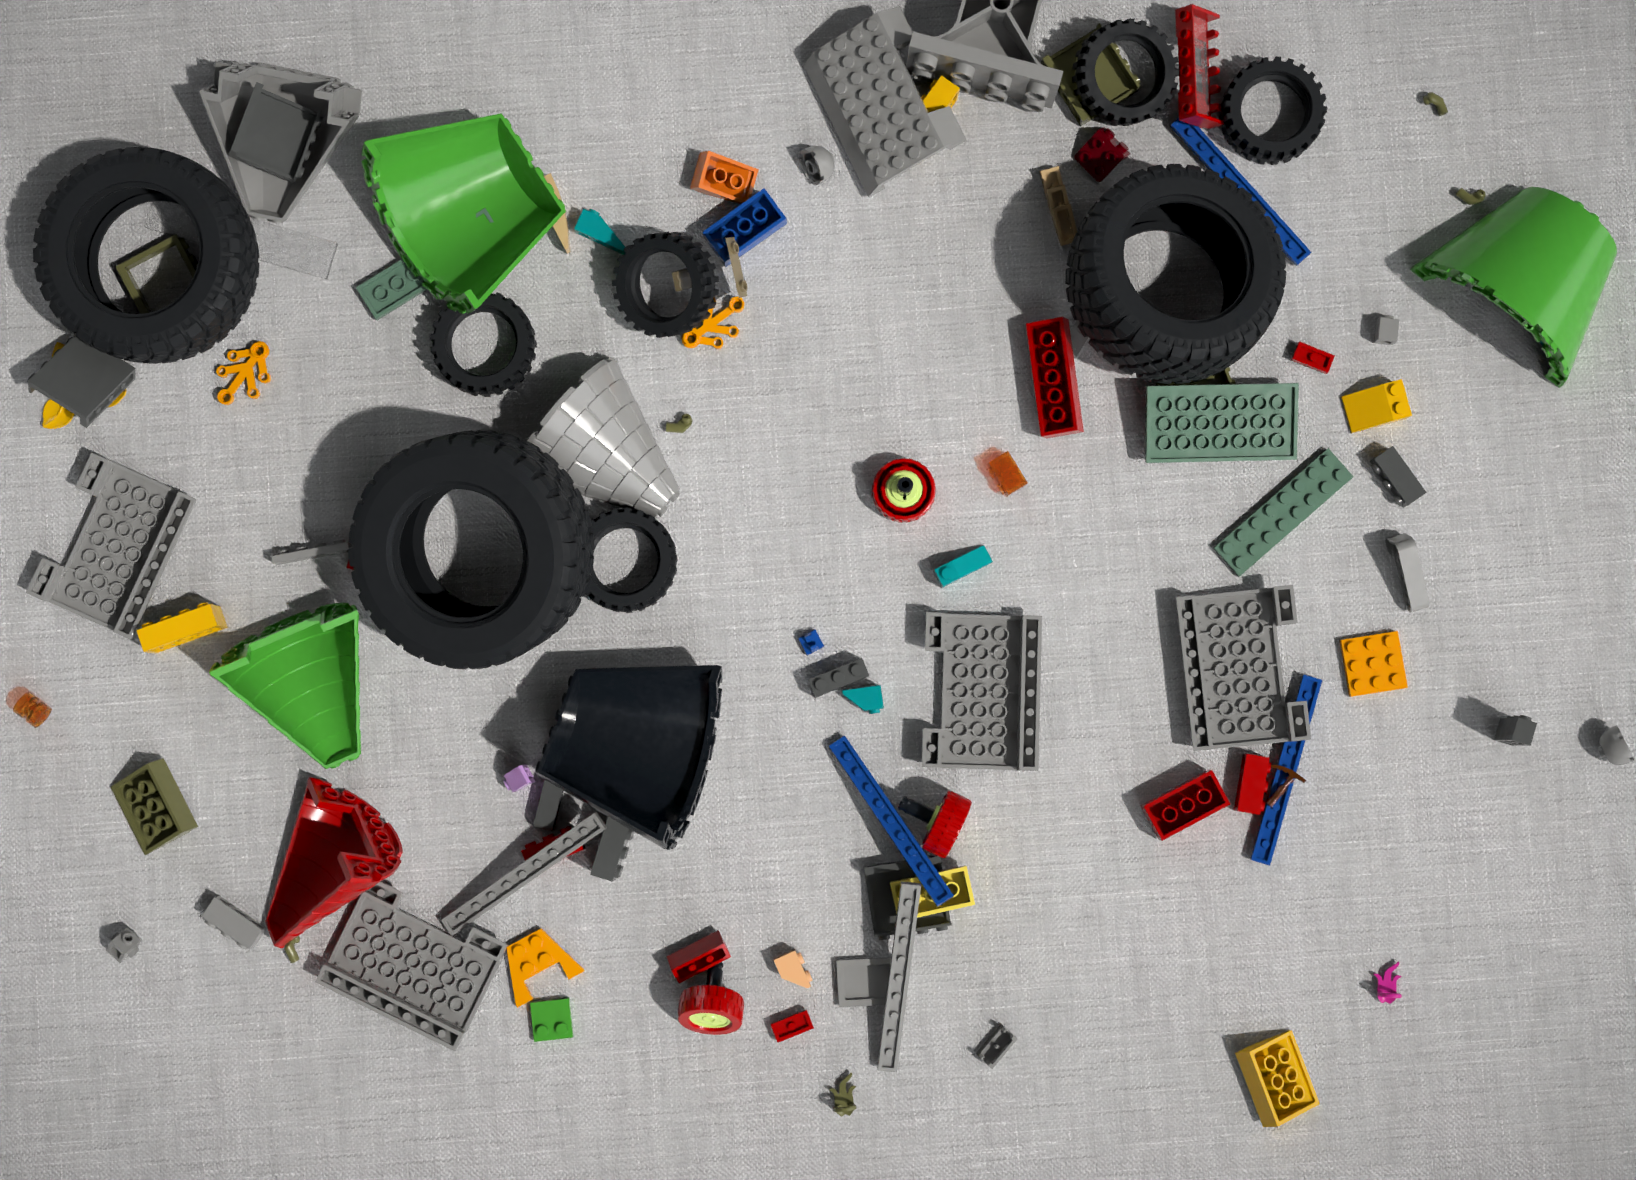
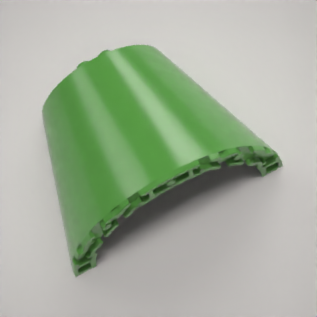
[361,113,566,314]
[1410,186,1617,388]

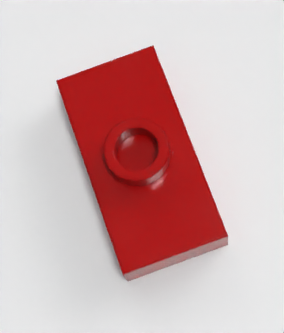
[1291,341,1335,374]
[771,1009,814,1043]

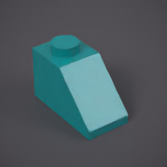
[842,685,884,714]

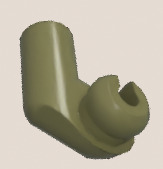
[1455,188,1486,205]
[666,414,693,433]

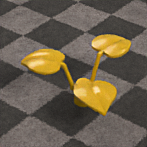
[42,342,127,429]

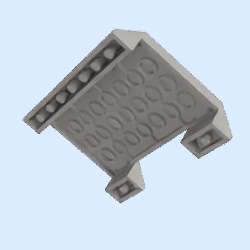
[803,6,967,198]
[26,453,197,640]
[1176,585,1311,751]
[922,612,1042,771]
[315,882,508,1051]

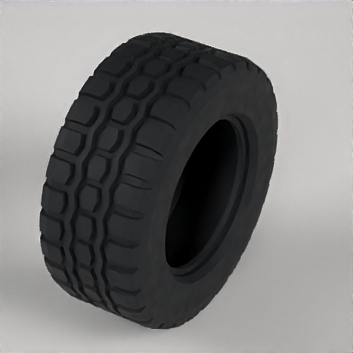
[348,430,594,670]

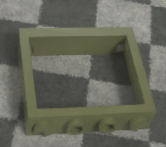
[115,234,198,314]

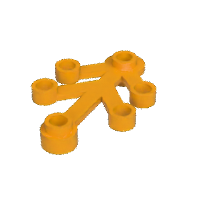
[682,297,745,349]
[216,341,271,405]

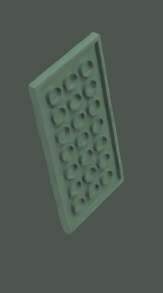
[1145,383,1299,463]

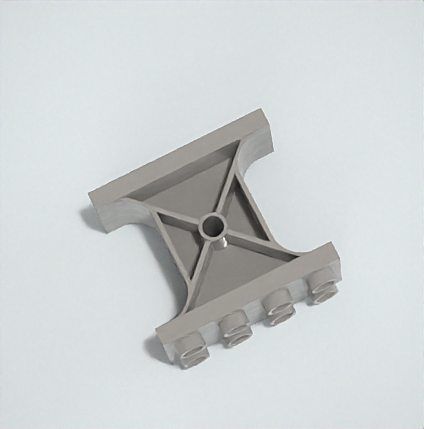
[906,0,1063,112]

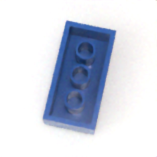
[702,188,787,267]

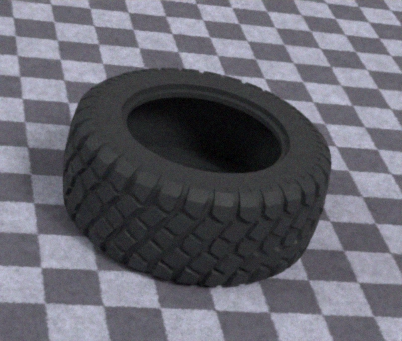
[33,147,260,364]
[1065,164,1286,384]

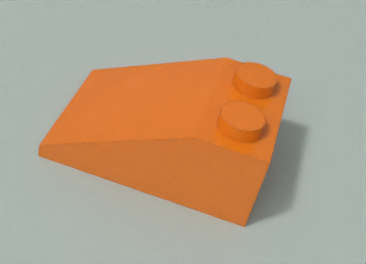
[690,150,759,204]

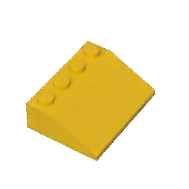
[1235,1030,1320,1127]

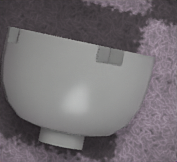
[799,146,835,185]
[1597,725,1634,765]

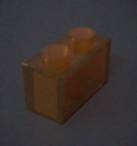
[986,451,1028,497]

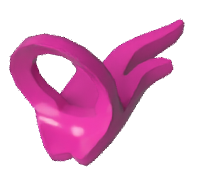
[1373,962,1402,1004]

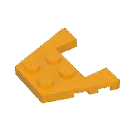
[507,928,585,1008]

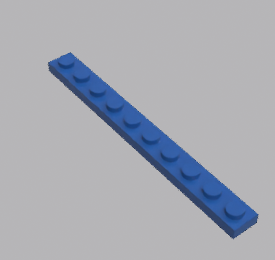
[1170,118,1312,266]
[1250,675,1322,866]
[829,736,954,907]

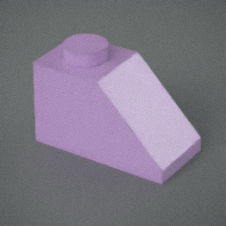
[503,764,535,792]

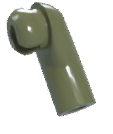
[1423,92,1448,116]
[284,936,300,963]

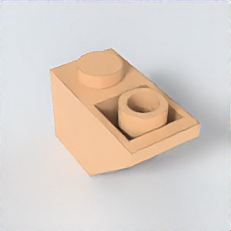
[774,949,813,988]

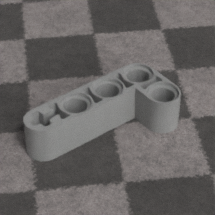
[1385,533,1430,613]

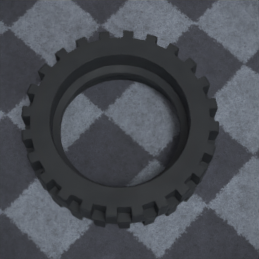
[1072,19,1180,126]
[1219,56,1327,165]
[612,231,719,338]
[430,292,537,397]
[585,508,678,613]

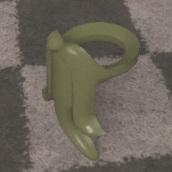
[829,1072,857,1117]

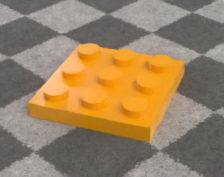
[1339,631,1408,697]

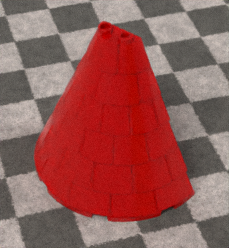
[265,777,403,948]

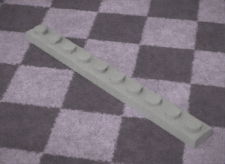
[441,812,607,936]
[877,881,921,1072]

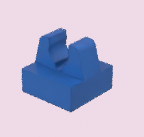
[798,630,824,656]

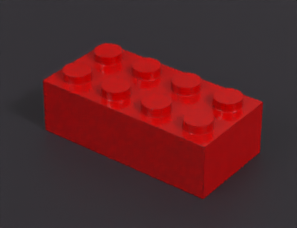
[1140,770,1230,841]

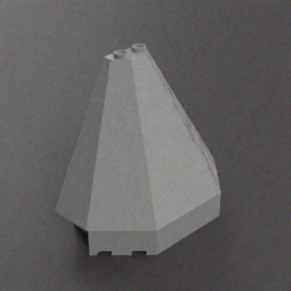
[199,62,362,224]

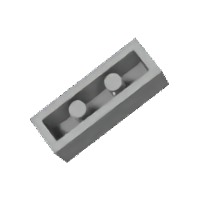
[201,896,267,950]

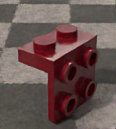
[1074,127,1130,182]

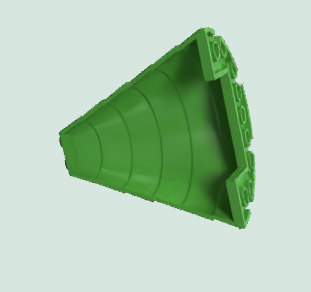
[209,603,361,769]

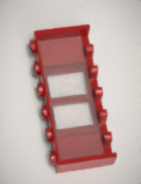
[1175,4,1224,129]

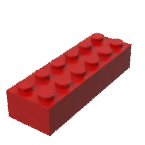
[1026,316,1084,439]

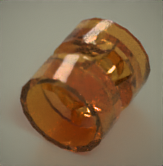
[13,692,52,728]

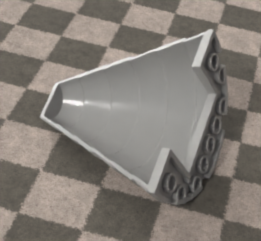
[527,357,680,518]

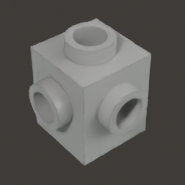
[106,928,141,963]

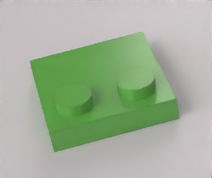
[530,998,574,1042]

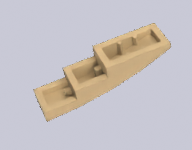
[1039,166,1077,246]
[544,173,570,254]

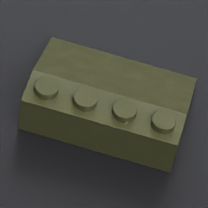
[111,758,198,855]

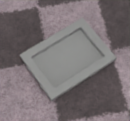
[836,957,891,1007]

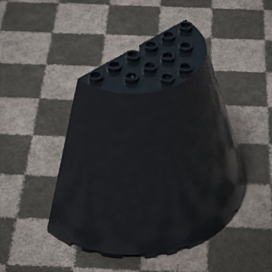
[536,665,723,850]

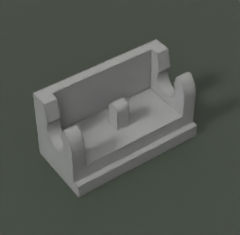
[976,1024,1017,1069]

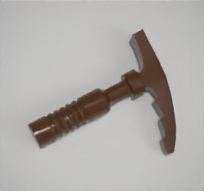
[1266,765,1306,807]

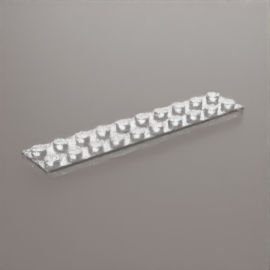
[144,201,338,280]

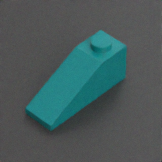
[574,209,626,255]
[933,545,993,588]

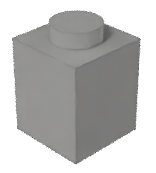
[1374,315,1400,345]

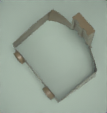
[672,237,748,304]

